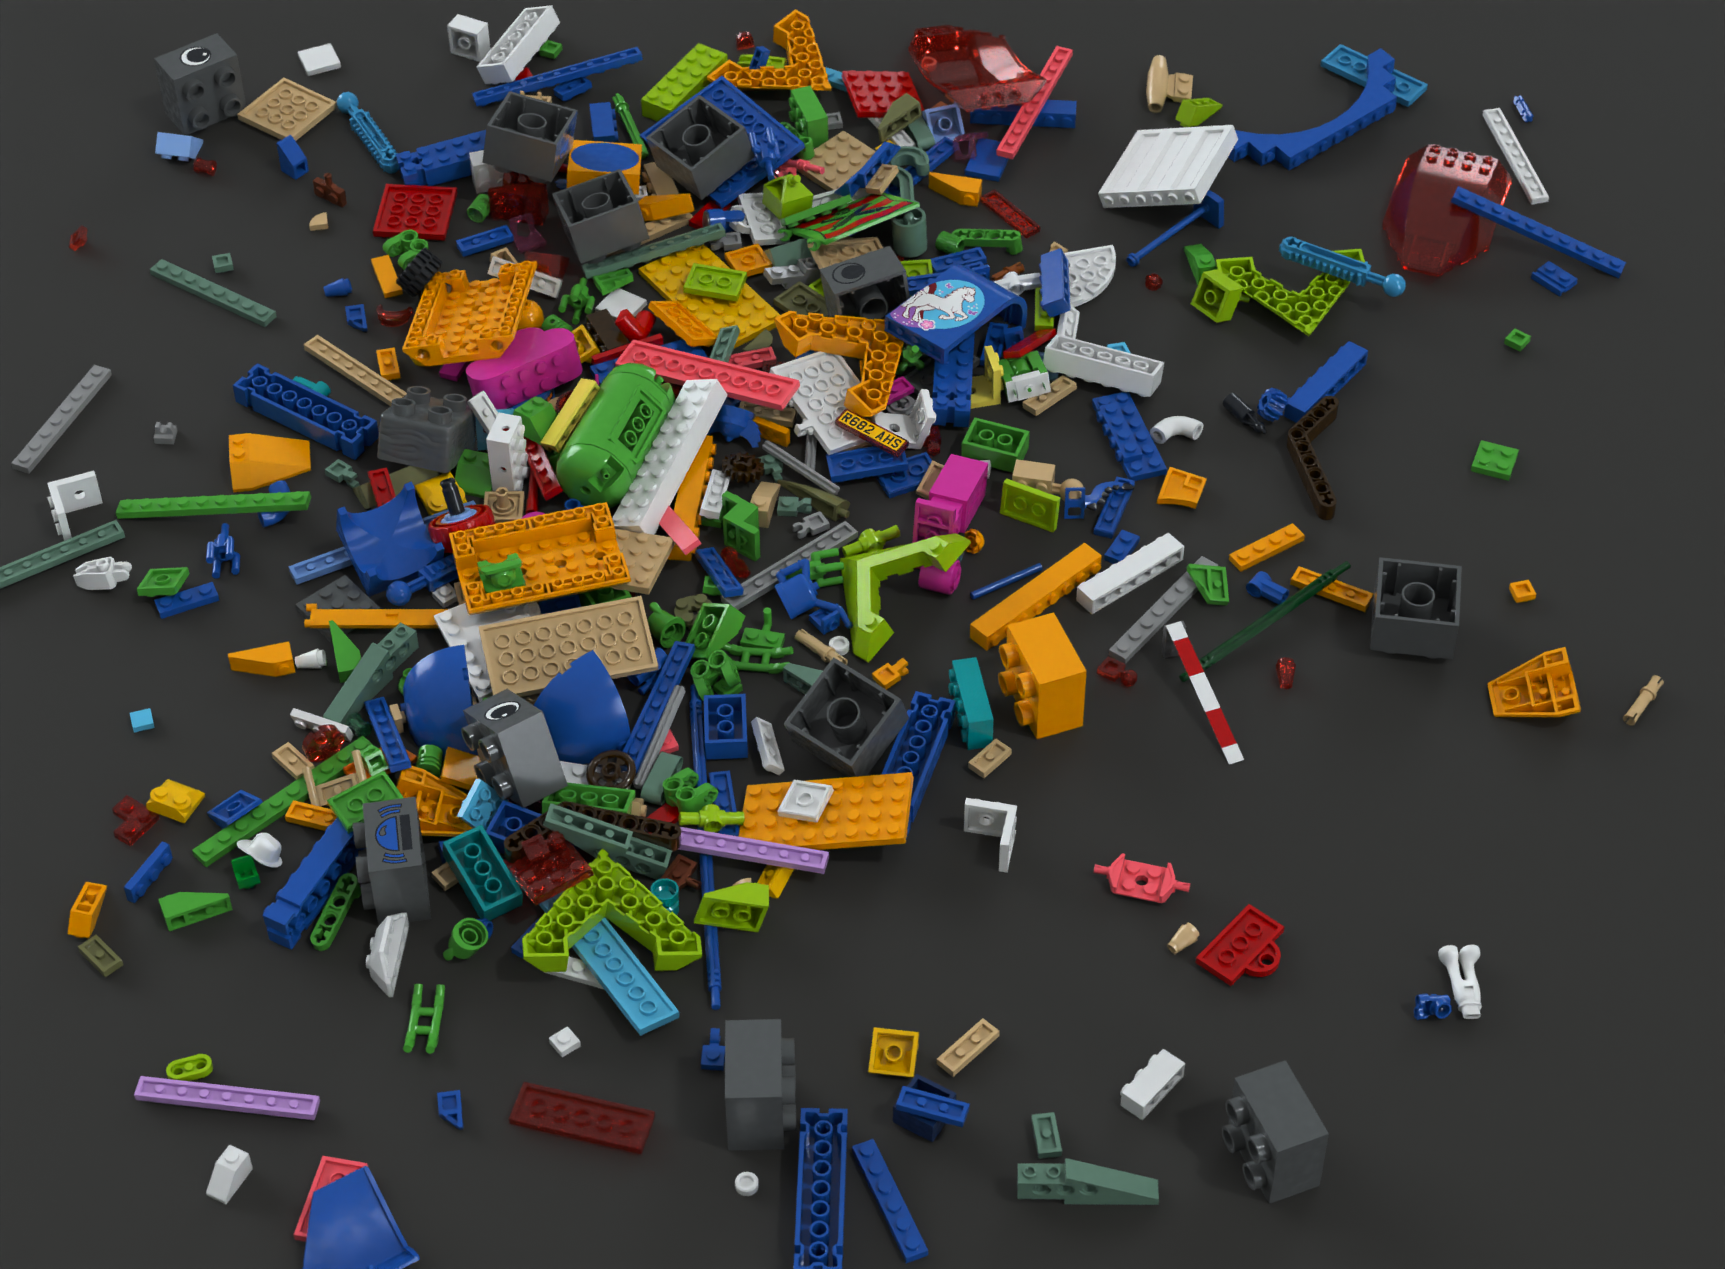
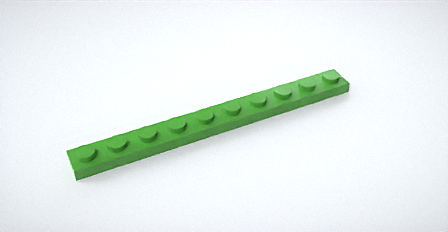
[116,491,311,519]
[192,736,373,867]

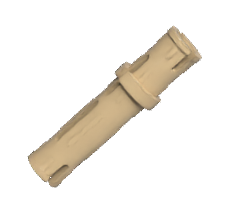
[795,629,848,665]
[1623,675,1664,726]

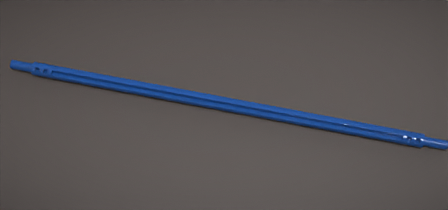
[689,684,722,1010]

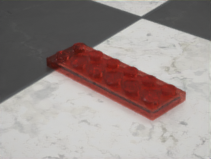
[509,1082,656,1154]

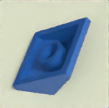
[207,790,263,829]

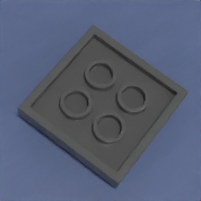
[295,575,380,643]

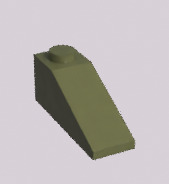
[877,93,922,143]

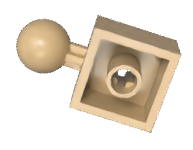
[1012,459,1084,501]

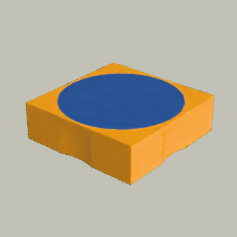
[567,140,642,195]

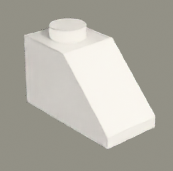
[206,1145,253,1204]

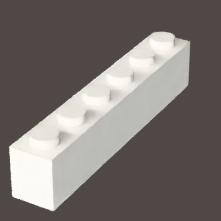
[1076,533,1184,614]

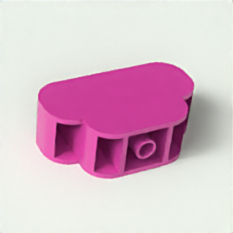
[466,327,583,409]

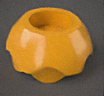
[964,529,984,554]

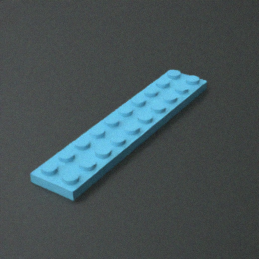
[530,871,679,1036]

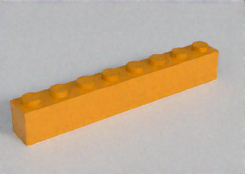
[668,435,717,561]
[970,543,1102,651]

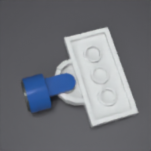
[703,193,790,246]

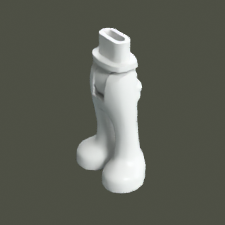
[1438,945,1482,1019]

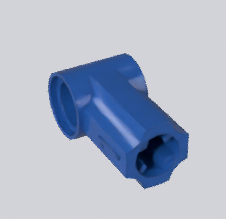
[1246,571,1290,604]

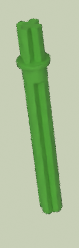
[612,93,649,159]

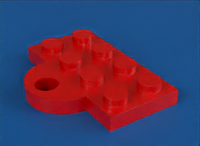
[1195,904,1285,986]

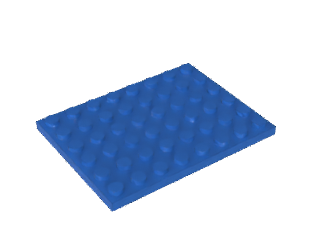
[640,76,805,209]

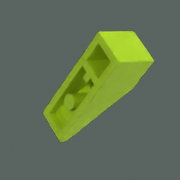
[1175,98,1222,127]

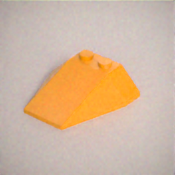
[229,433,311,493]
[1487,647,1581,717]
[396,766,479,837]

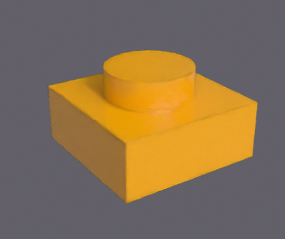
[1509,580,1536,603]

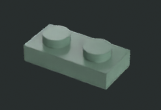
[1031,1112,1062,1159]

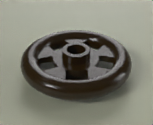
[586,750,636,789]

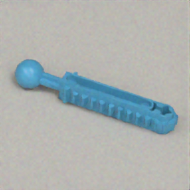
[336,92,399,173]
[1279,237,1406,297]

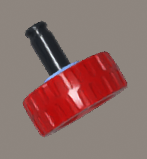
[428,478,496,553]

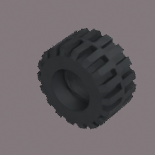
[396,247,443,297]

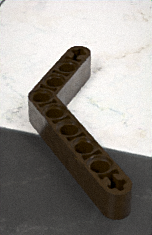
[1287,396,1339,520]
[504,801,681,864]

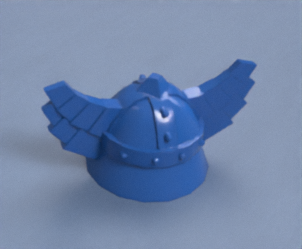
[707,405,761,448]

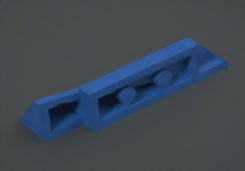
[834,142,901,197]

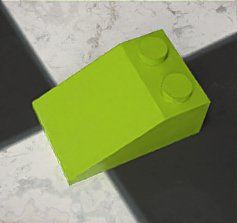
[694,882,769,932]

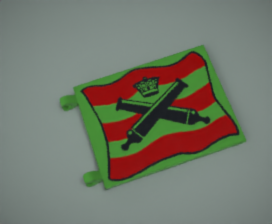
[778,193,920,251]

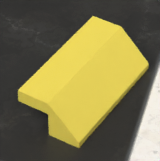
[540,378,600,453]

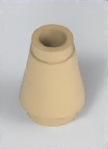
[1167,923,1200,954]

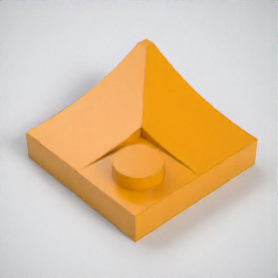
[1156,467,1207,509]

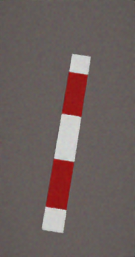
[1166,621,1244,764]

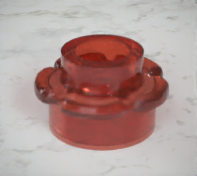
[1145,273,1163,291]

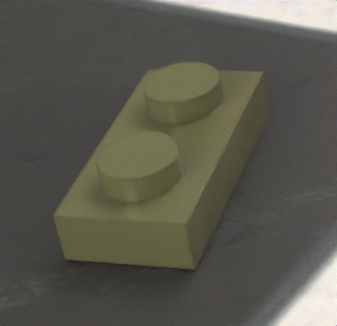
[78,935,123,977]

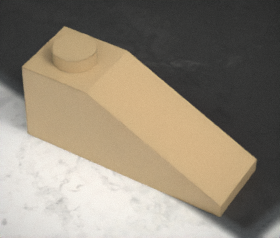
[750,481,781,528]

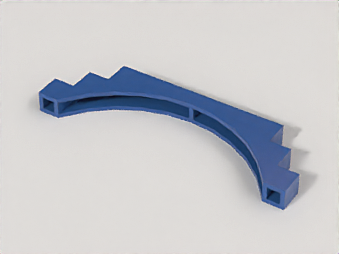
[1228,48,1397,170]

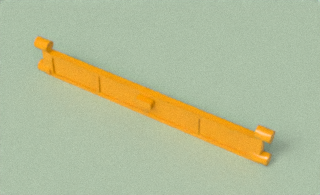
[304,604,448,628]

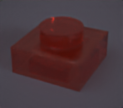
[69,225,88,251]

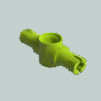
[842,525,901,557]
[679,804,745,833]

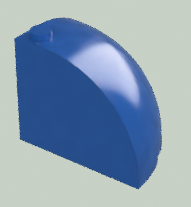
[400,645,478,761]
[534,650,631,764]

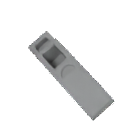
[763,257,821,289]

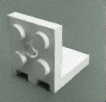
[871,389,936,449]
[47,471,103,541]
[964,798,1017,872]

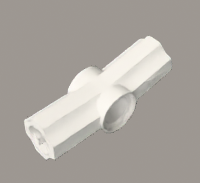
[994,272,1042,295]

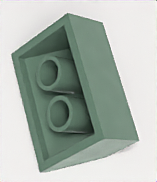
[764,238,813,267]

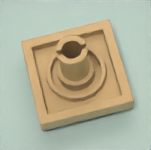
[484,487,525,524]

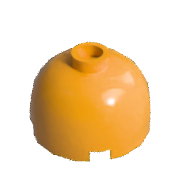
[517,300,544,331]

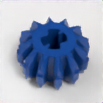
[1257,388,1288,422]

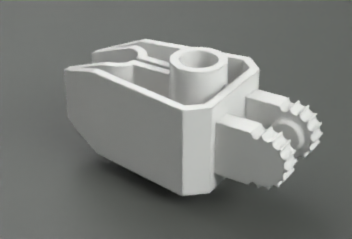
[73,557,132,590]

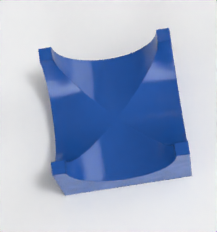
[336,482,444,597]

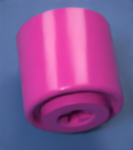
[918,560,961,595]

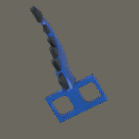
[1064,481,1134,519]

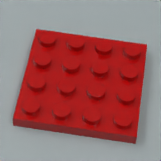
[841,70,924,118]
[373,184,457,240]

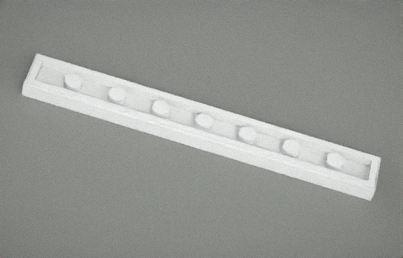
[1483,108,1549,204]

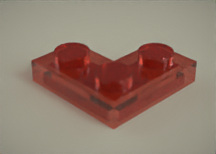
[112,795,160,847]

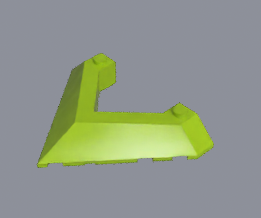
[1216,249,1365,336]
[840,533,971,663]
[522,848,702,972]

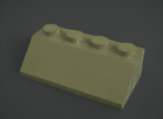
[352,466,439,510]

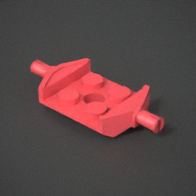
[1093,853,1191,903]

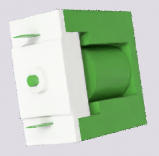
[999,351,1051,402]

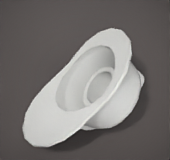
[236,833,282,868]

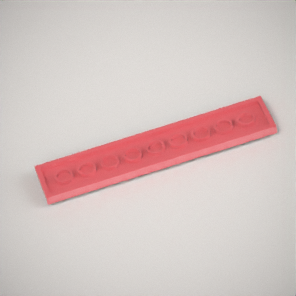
[615,340,800,411]

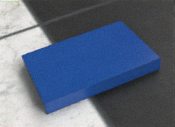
[965,137,1009,182]
[875,452,932,498]

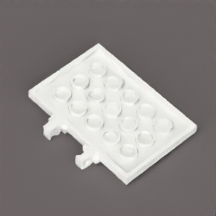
[769,351,894,455]
[434,602,541,702]

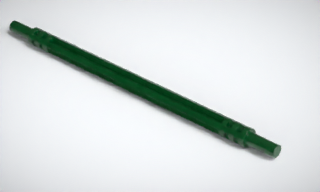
[1179,561,1351,682]

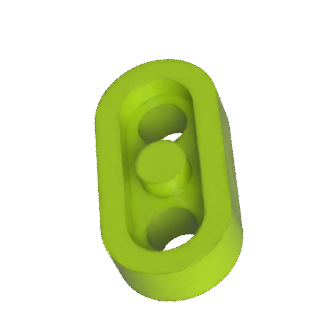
[166,1054,213,1081]

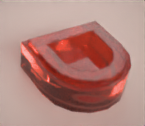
[736,31,754,50]

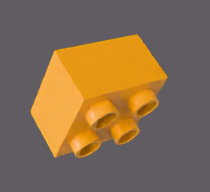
[998,612,1087,739]

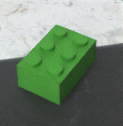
[789,86,828,148]
[961,417,1030,473]

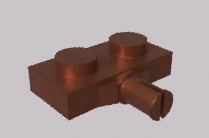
[313,173,347,207]
[660,854,702,892]

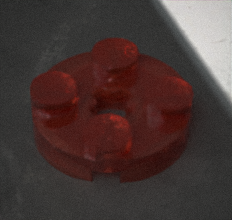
[302,724,345,762]

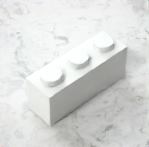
[1120,1049,1185,1120]

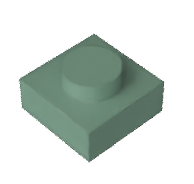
[212,253,234,273]

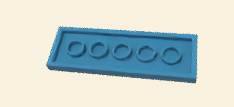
[1321,44,1428,107]

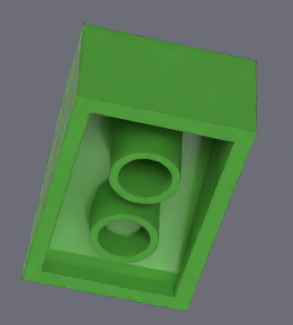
[685,603,745,660]

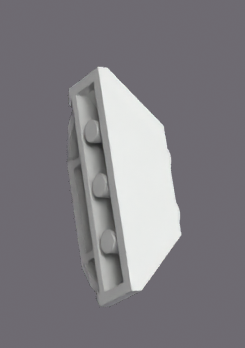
[366,912,409,997]

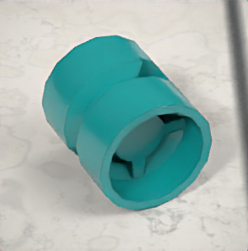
[651,878,679,915]

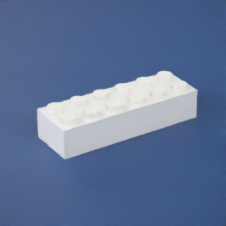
[477,5,560,85]
[1043,334,1164,397]

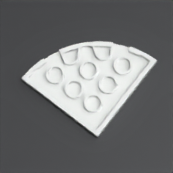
[1064,245,1116,307]

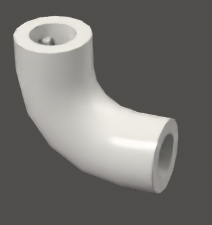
[1150,416,1203,444]

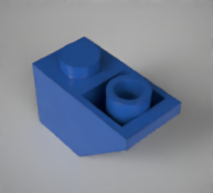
[276,135,309,180]

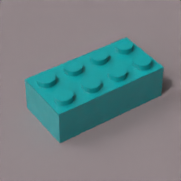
[948,657,994,750]
[442,825,523,921]

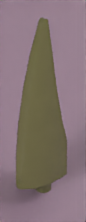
[777,479,850,522]

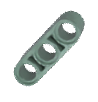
[903,116,935,151]
[640,751,683,806]

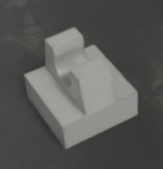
[153,422,177,444]

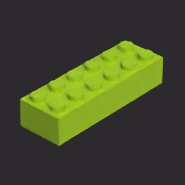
[641,43,728,122]

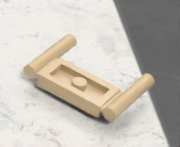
[302,750,367,807]

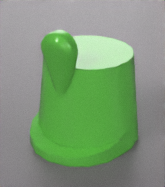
[647,602,686,648]
[443,918,488,960]

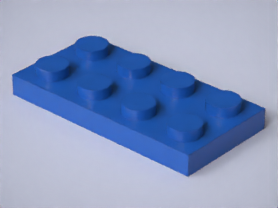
[826,444,909,483]

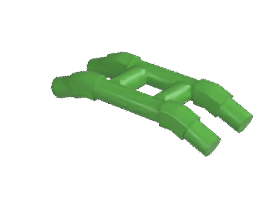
[721,643,794,674]
[403,984,445,1054]

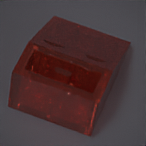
[488,182,549,226]

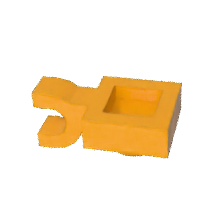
[872,658,909,690]

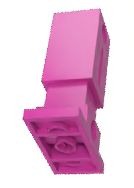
[912,454,988,569]

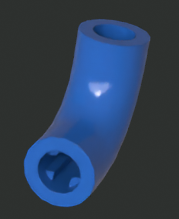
[257,480,291,528]

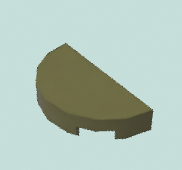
[743,329,773,352]

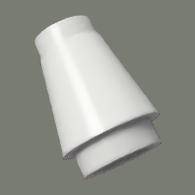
[295,648,327,669]

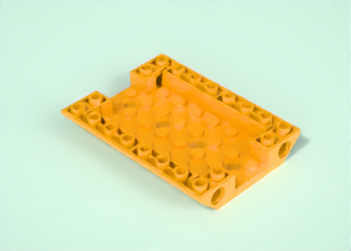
[402,261,537,366]
[449,502,631,616]

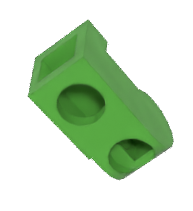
[360,745,389,776]

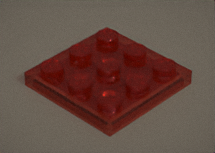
[507,838,594,906]

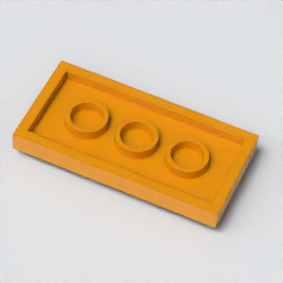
[648,301,718,347]

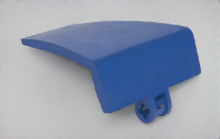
[303,1166,420,1269]

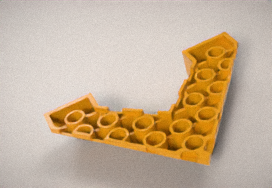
[707,9,832,91]
[774,311,904,417]

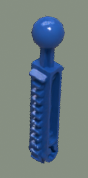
[386,554,459,606]

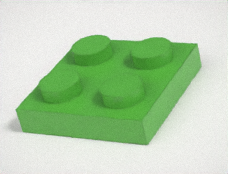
[1471,440,1519,481]
[137,567,189,597]

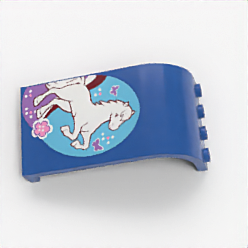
[884,264,1027,364]

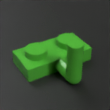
[740,608,785,649]

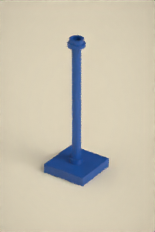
[1126,190,1224,267]

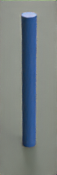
[970,563,1043,600]

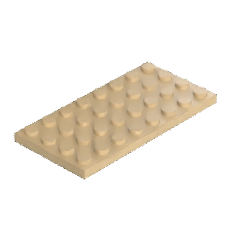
[479,596,659,697]

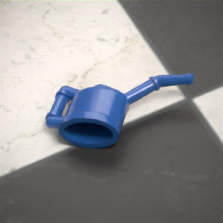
[774,558,853,629]

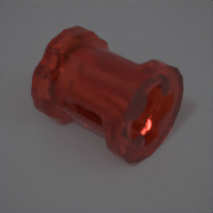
[193,157,217,176]

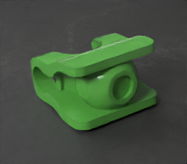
[477,553,526,593]

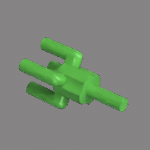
[558,278,595,325]
[896,345,925,375]
[786,548,844,588]

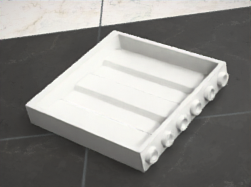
[1098,125,1238,208]

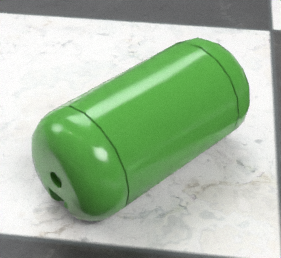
[555,363,676,509]

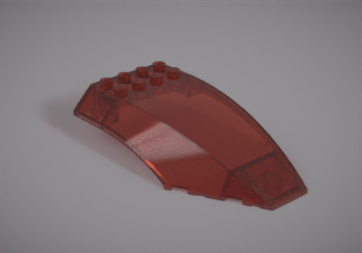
[909,25,1046,112]
[1382,144,1513,277]

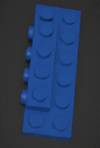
[1092,392,1167,481]

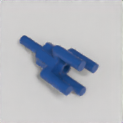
[749,127,781,181]
[206,523,240,579]

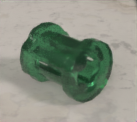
[345,712,372,738]

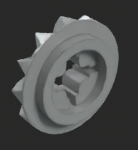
[886,396,916,415]

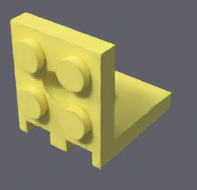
[971,345,1004,409]

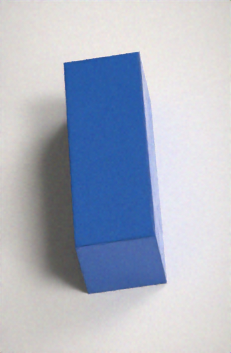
[749,46,770,69]

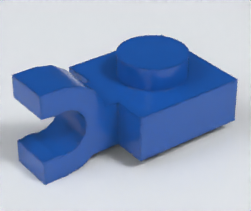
[701,1028,725,1070]

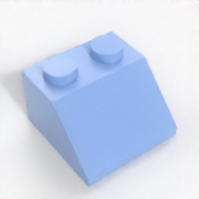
[922,103,966,144]
[155,132,203,162]

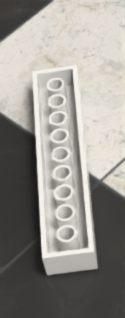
[612,379,728,535]

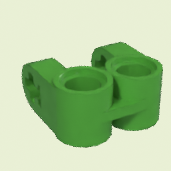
[383,230,429,270]
[690,650,741,701]
[663,768,718,812]

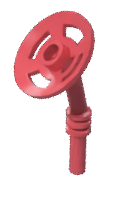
[774,159,825,178]

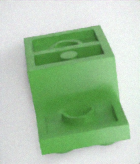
[722,491,761,562]

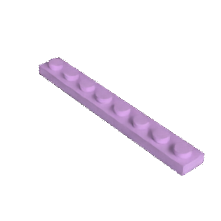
[679,827,829,874]
[134,1076,320,1120]

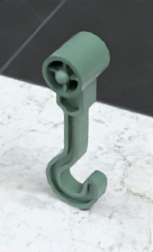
[888,146,930,258]

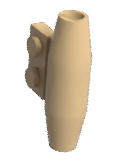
[1146,55,1193,113]

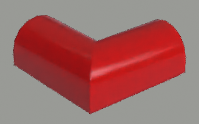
[615,309,656,342]

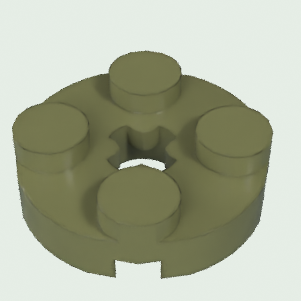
[674,594,712,630]

